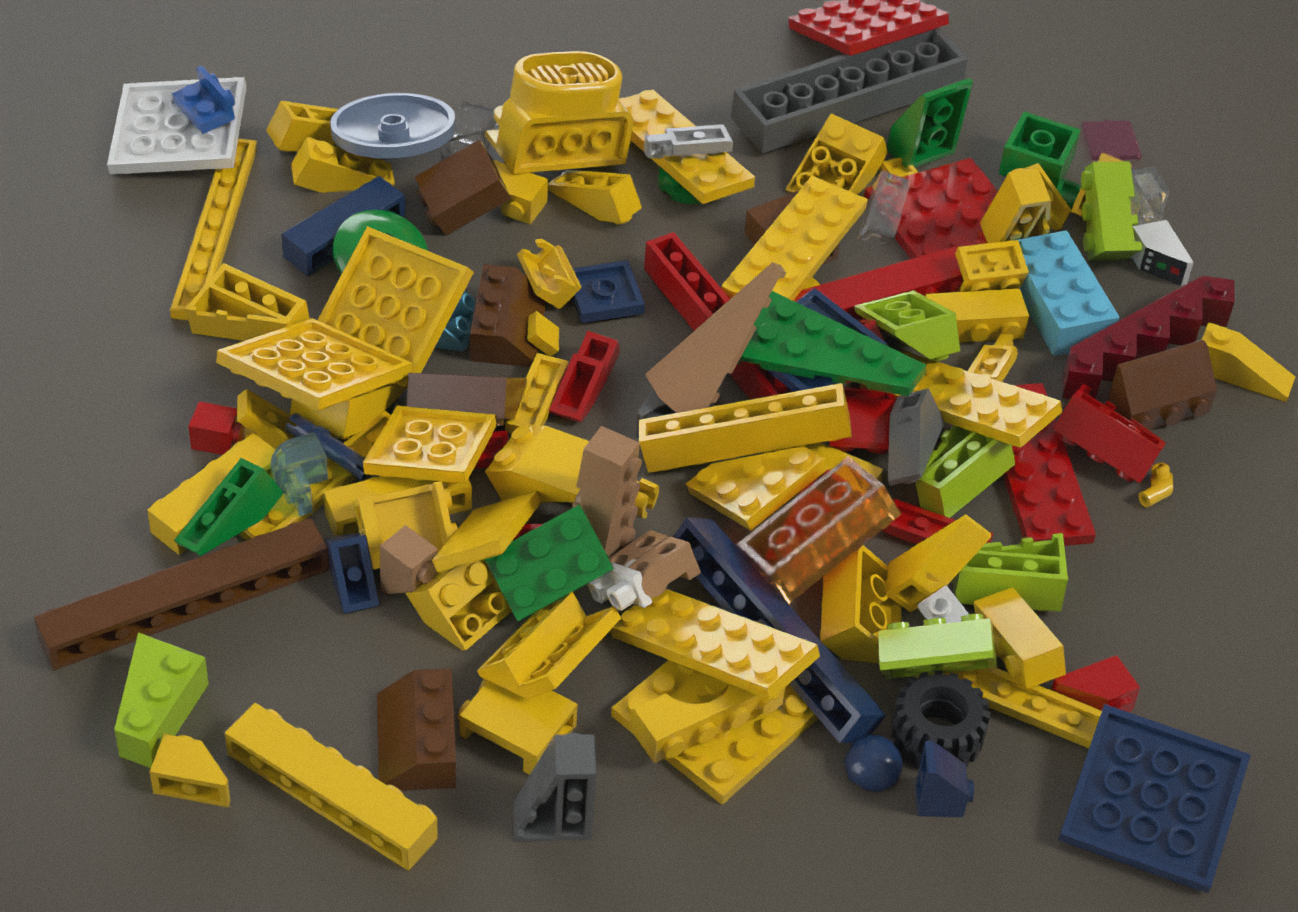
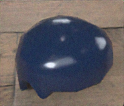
[843,735,903,792]

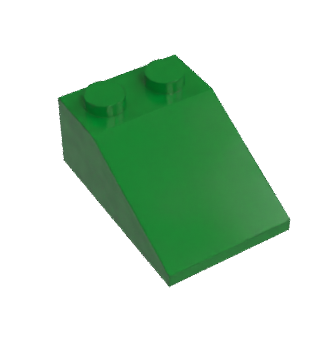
[887,78,973,170]

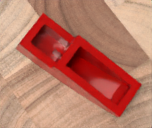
[549,331,620,423]

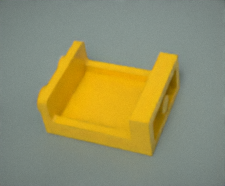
[353,481,458,570]
[458,679,578,775]

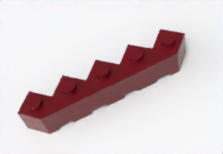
[1062,275,1235,399]

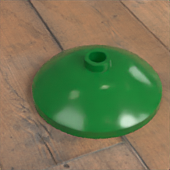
[333,210,428,275]

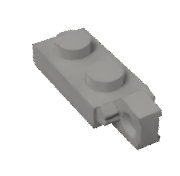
[644,125,733,159]

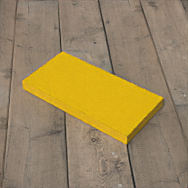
[432,491,541,572]

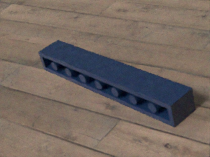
[673,517,886,743]

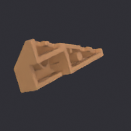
[645,262,786,413]

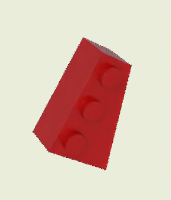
[1052,383,1166,483]

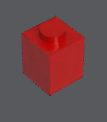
[188,401,245,455]

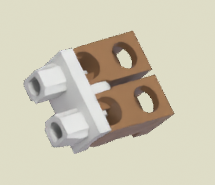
[587,530,701,611]

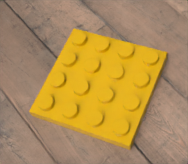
[318,226,474,389]
[216,318,413,411]
[611,660,819,805]

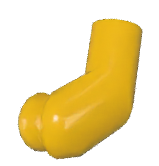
[1138,463,1173,508]

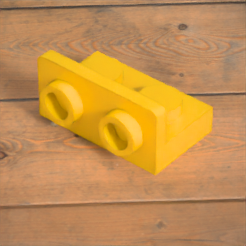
[955,240,1029,292]

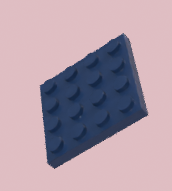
[1058,704,1251,893]

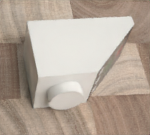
[1130,220,1194,286]

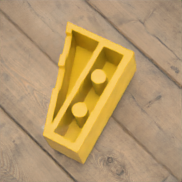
[980,168,1051,243]
[185,263,310,341]

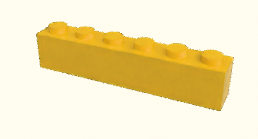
[639,383,852,473]
[225,703,438,871]

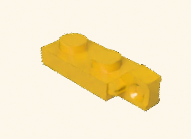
[968,334,1018,382]

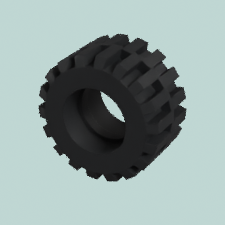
[890,671,990,768]

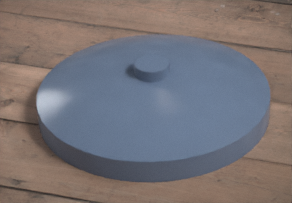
[330,93,456,158]

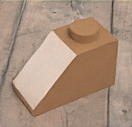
[380,525,438,594]

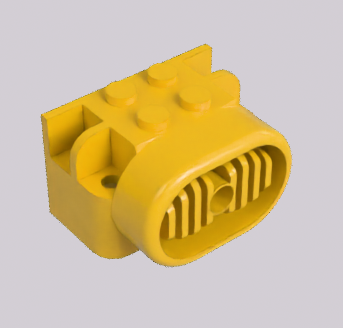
[485,51,633,174]

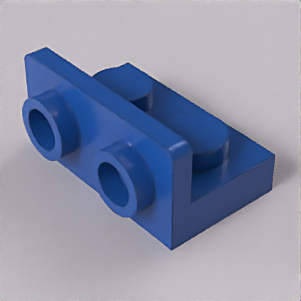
[172,65,235,134]

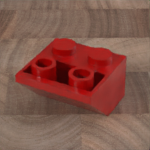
[828,388,896,454]

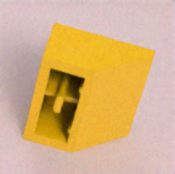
[405,559,512,651]

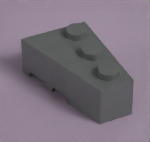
[513,733,596,842]

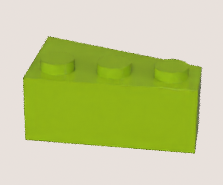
[915,425,1015,518]
[952,533,1068,612]

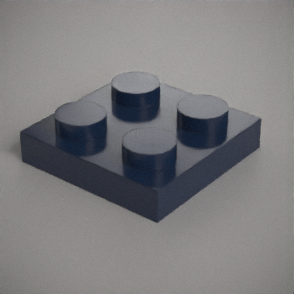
[572,260,645,323]

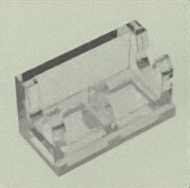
[858,171,911,245]

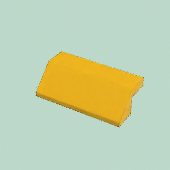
[477,593,621,699]

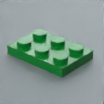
[485,505,615,621]

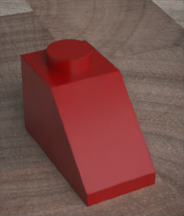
[1051,655,1140,713]

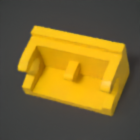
[517,239,582,309]

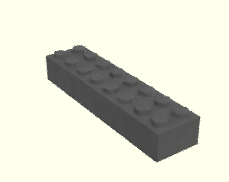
[731,28,968,154]

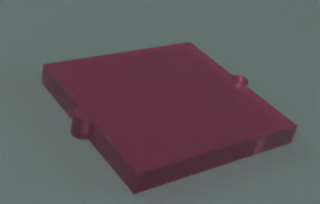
[1081,119,1142,161]

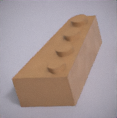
[572,426,642,559]

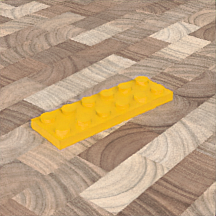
[619,90,755,204]
[721,176,868,301]
[860,350,1062,448]
[610,589,820,700]

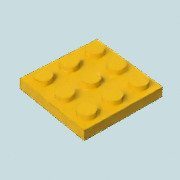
[363,406,496,484]

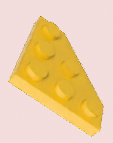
[686,446,829,531]

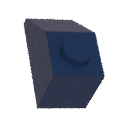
[324,532,380,613]
[915,741,974,818]

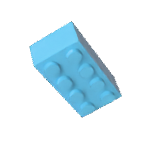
[1012,230,1120,356]

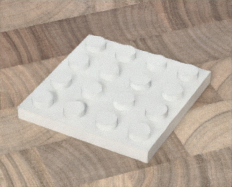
[107,77,246,174]

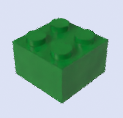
[998,111,1081,189]

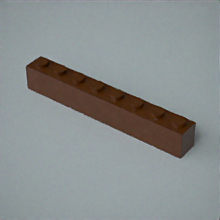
[34,518,330,671]

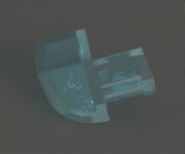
[271,432,328,516]

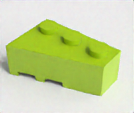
[1081,162,1142,260]
[114,633,209,768]

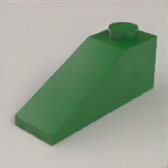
[174,458,284,556]

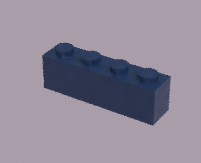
[281,176,405,277]

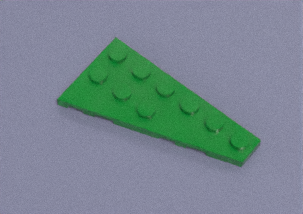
[737,291,926,396]

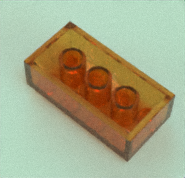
[738,456,901,604]

